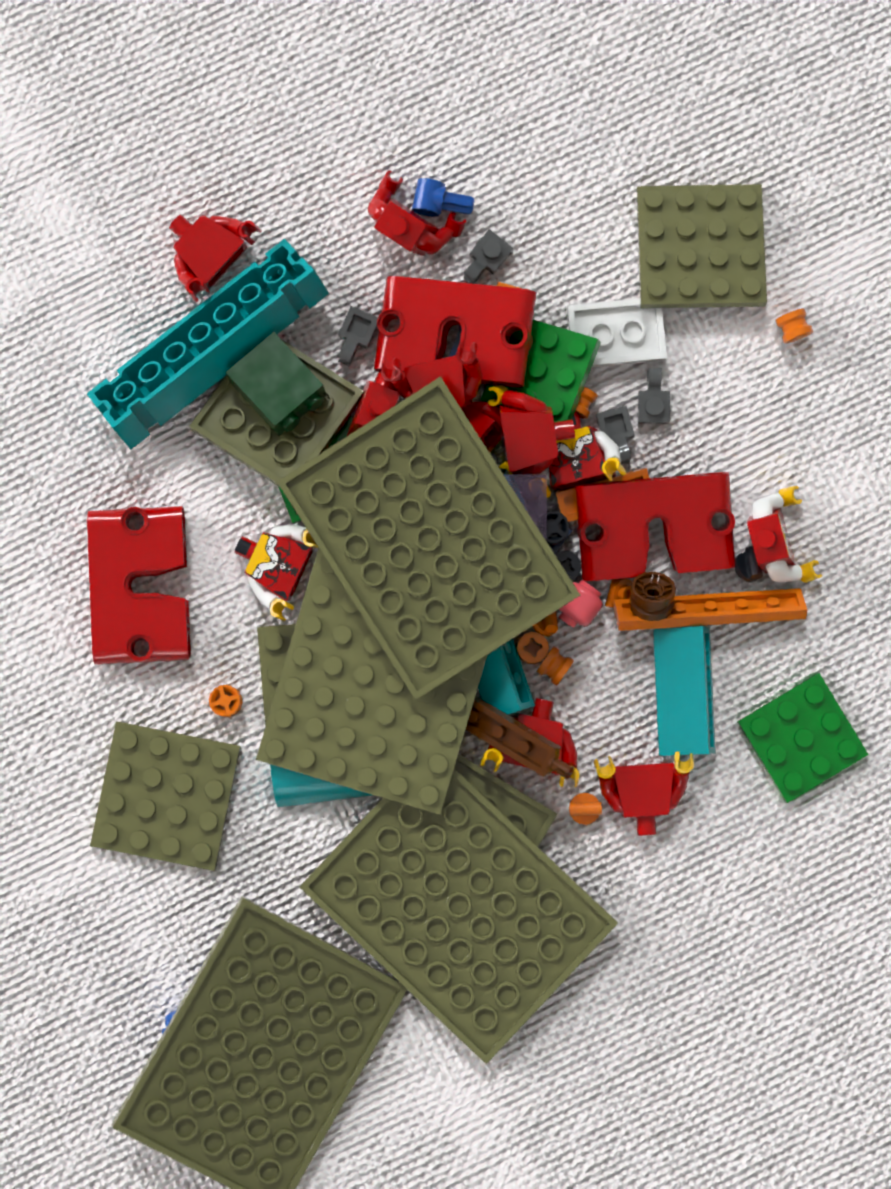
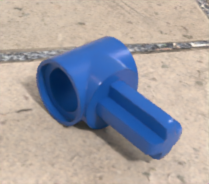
[412,178,474,217]

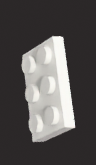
[567,298,667,367]

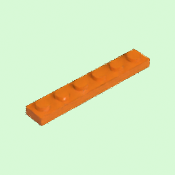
[613,588,808,631]

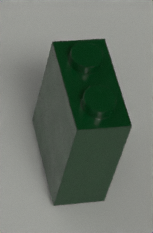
[226,332,327,436]

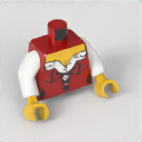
[528,412,626,499]
[747,486,822,583]
[234,524,319,621]

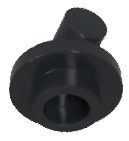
[735,546,763,583]

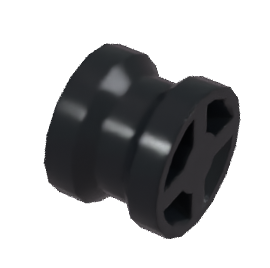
[537,511,569,545]
[555,551,581,582]

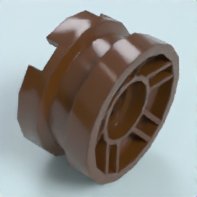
[629,572,676,621]

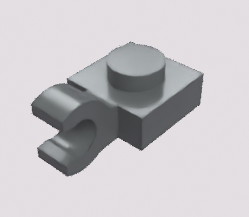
[463,229,514,284]
[338,306,378,367]
[638,368,670,424]
[596,406,635,465]

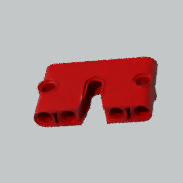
[374,276,537,388]
[575,472,735,581]
[87,506,191,665]

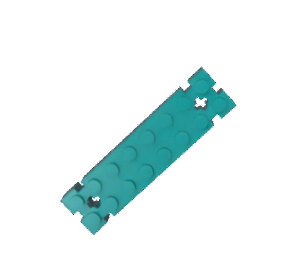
[87,238,330,450]

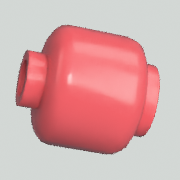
[558,580,603,628]

